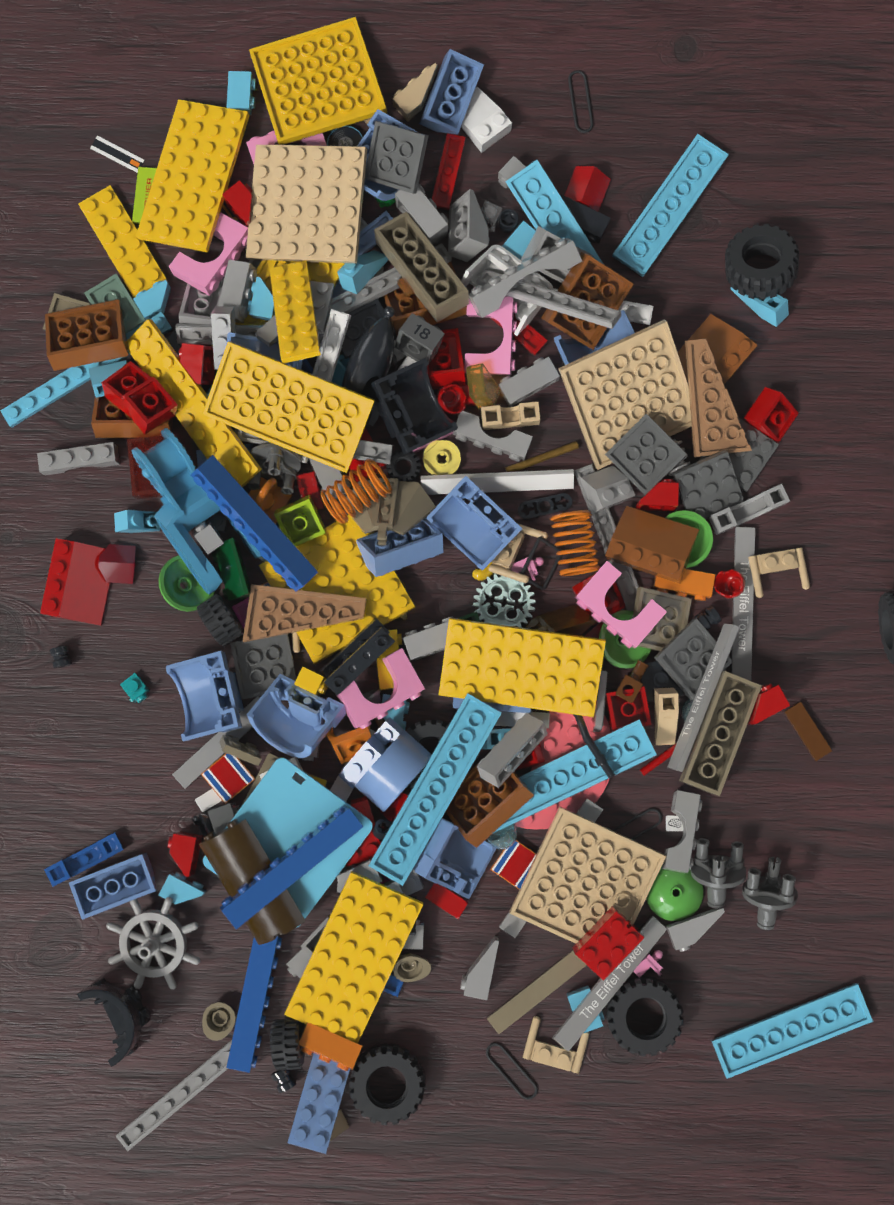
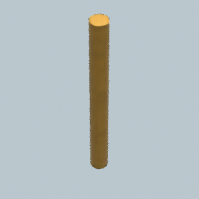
[505,441,579,472]

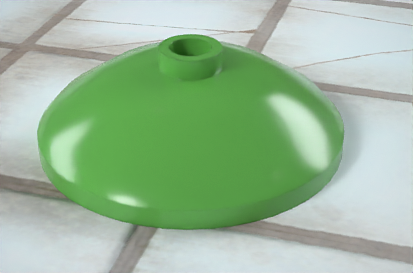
[665,510,713,568]
[159,555,214,612]
[599,610,651,668]
[646,866,703,921]

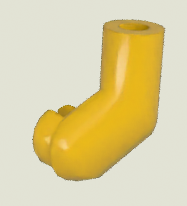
[472,561,493,581]

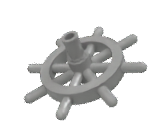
[106,897,200,989]

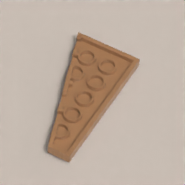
[685,339,752,457]
[243,584,367,642]

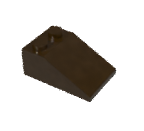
[524,604,596,636]

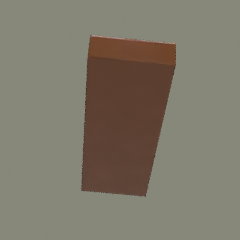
[784,702,832,761]

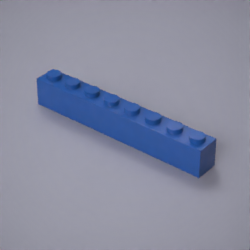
[191,455,318,592]
[220,807,363,929]
[226,935,282,1073]

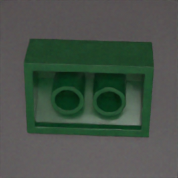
[212,538,251,603]

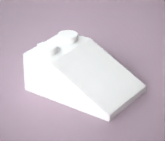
[461,87,512,153]

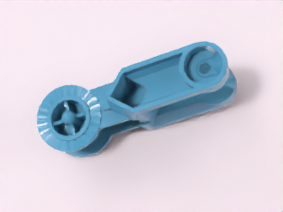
[131,428,262,595]

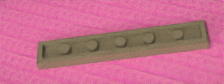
[487,950,586,1034]

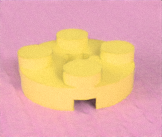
[423,440,461,475]

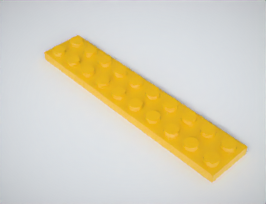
[126,319,262,487]

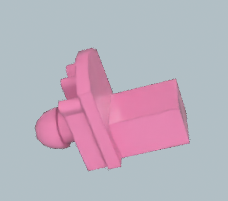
[511,557,544,581]
[633,950,663,978]

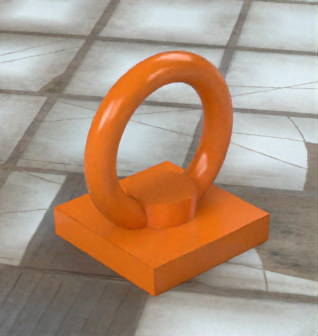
[249,477,293,525]
[326,725,372,764]

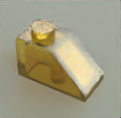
[466,363,501,409]

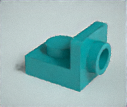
[120,673,150,703]

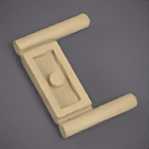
[489,523,548,583]
[748,548,810,598]
[522,1016,590,1074]

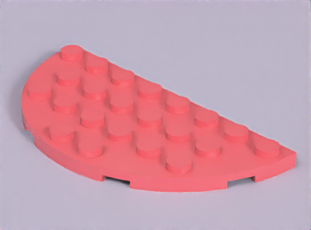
[514,711,612,829]

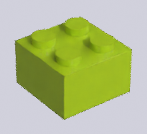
[274,495,326,547]

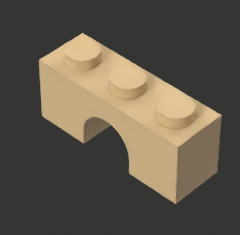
[481,402,540,430]

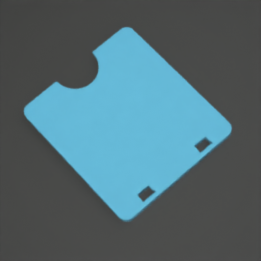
[203,758,372,928]

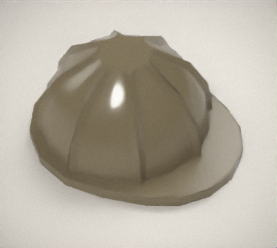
[393,952,431,982]
[202,1002,236,1041]

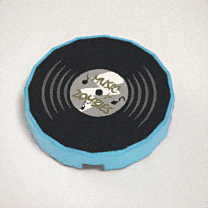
[327,126,363,147]

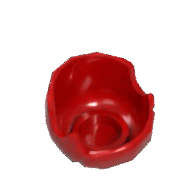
[438,384,467,414]
[714,569,746,598]

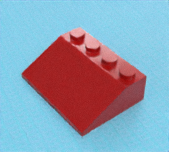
[40,538,110,626]

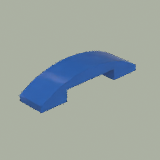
[44,833,124,887]

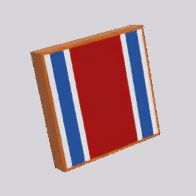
[201,753,255,804]
[490,837,536,890]

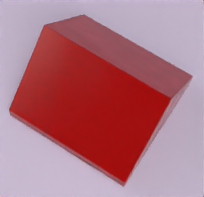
[564,166,611,212]

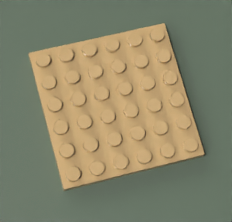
[246,145,367,264]
[558,319,692,470]
[509,806,666,943]

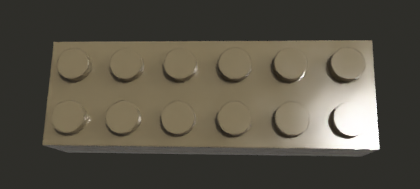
[374,212,469,322]
[679,671,762,796]

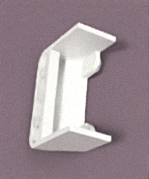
[461,245,553,336]

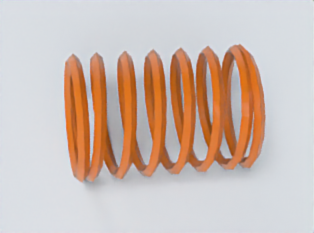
[321,458,392,525]
[550,510,600,576]

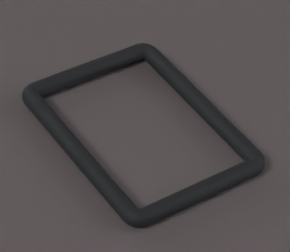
[520,537,563,590]

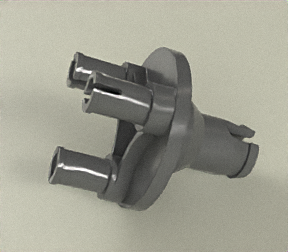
[248,444,301,495]
[690,838,746,908]
[742,857,798,930]

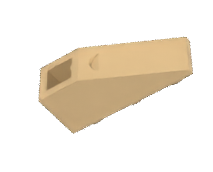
[392,63,437,122]
[654,688,679,745]

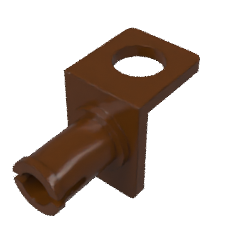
[616,660,648,703]

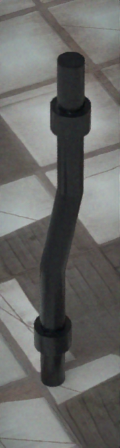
[573,714,615,779]

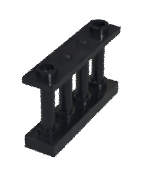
[320,618,395,696]

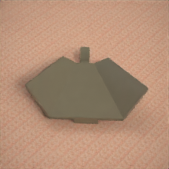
[345,478,436,545]

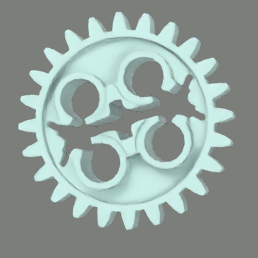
[473,573,535,628]

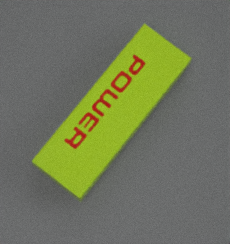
[132,167,157,224]

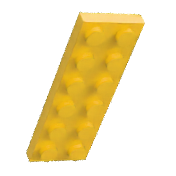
[78,185,167,298]
[269,261,321,364]

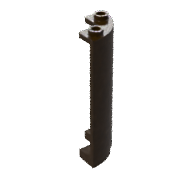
[199,819,306,945]

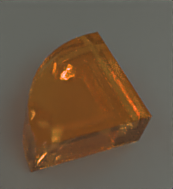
[397,278,414,297]

